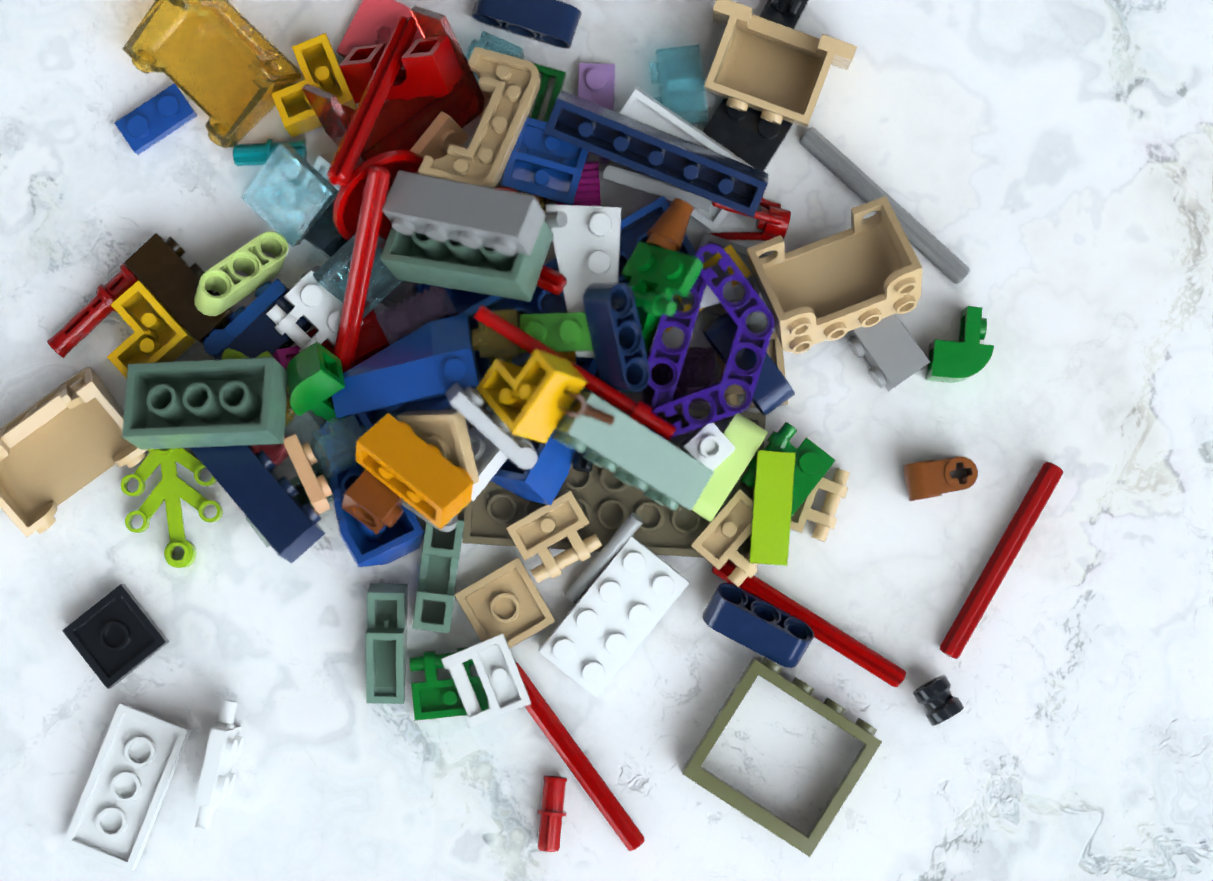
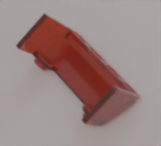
[302,6,484,167]

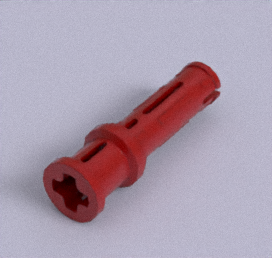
[47,263,140,358]

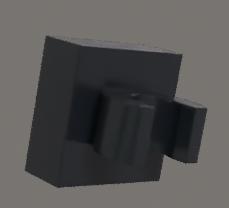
[760,0,808,29]

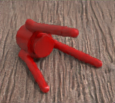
[709,198,791,241]

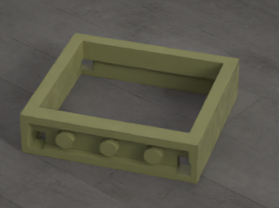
[681,657,882,857]

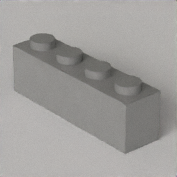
[382,171,546,256]
[847,314,930,391]

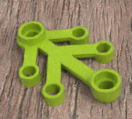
[120,448,223,568]

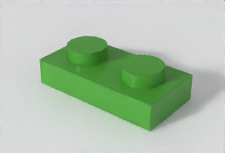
[520,312,594,353]

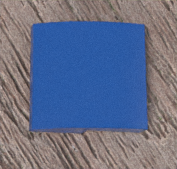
[501,117,588,205]

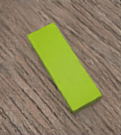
[749,450,795,566]

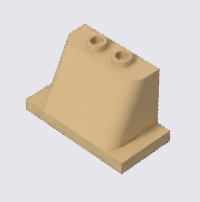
[704,0,858,127]

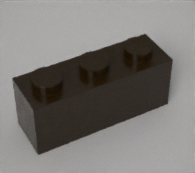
[124,233,234,344]

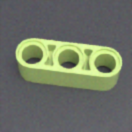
[194,231,289,316]
[692,413,768,522]

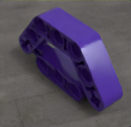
[648,244,774,439]

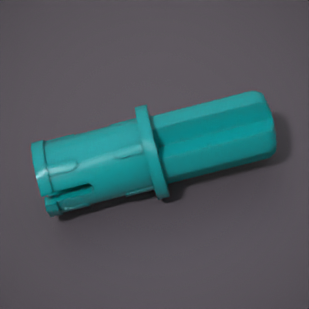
[233,139,307,168]

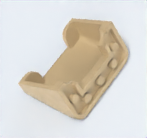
[418,46,541,189]
[0,367,148,537]

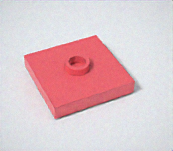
[337,0,434,66]

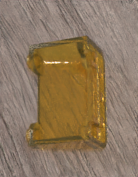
[123,0,301,148]

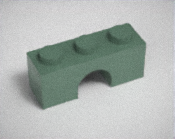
[412,520,464,633]

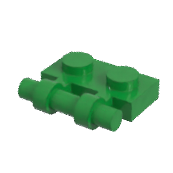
[621,242,704,316]
[740,422,836,517]
[409,647,490,721]

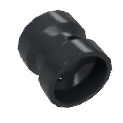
[913,675,964,726]

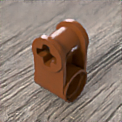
[902,457,978,501]

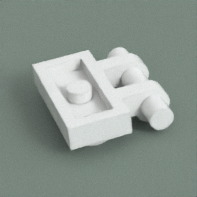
[266,270,364,353]

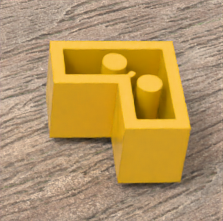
[271,33,357,138]
[107,280,197,379]
[476,349,587,443]

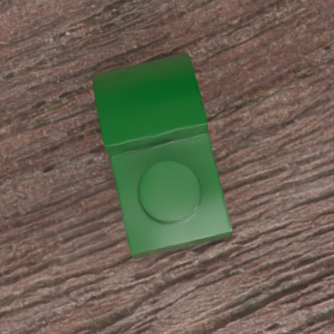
[926,306,994,383]
[286,342,346,426]

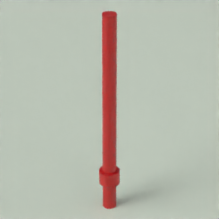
[474,305,676,441]

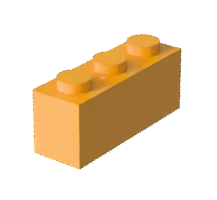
[355,413,474,530]

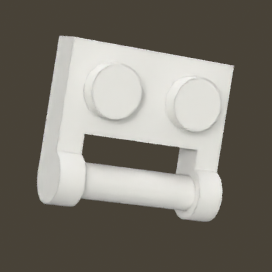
[441,633,532,729]

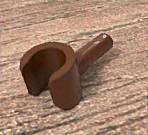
[558,390,615,426]

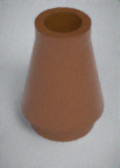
[646,198,694,252]

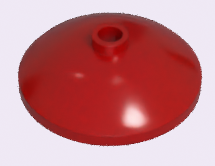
[333,150,424,246]

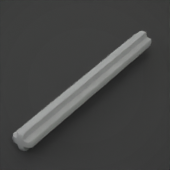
[799,127,970,284]

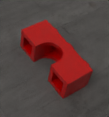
[339,35,463,103]

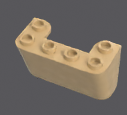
[746,196,922,354]

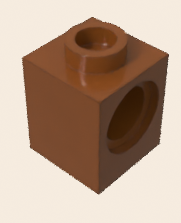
[341,470,404,534]

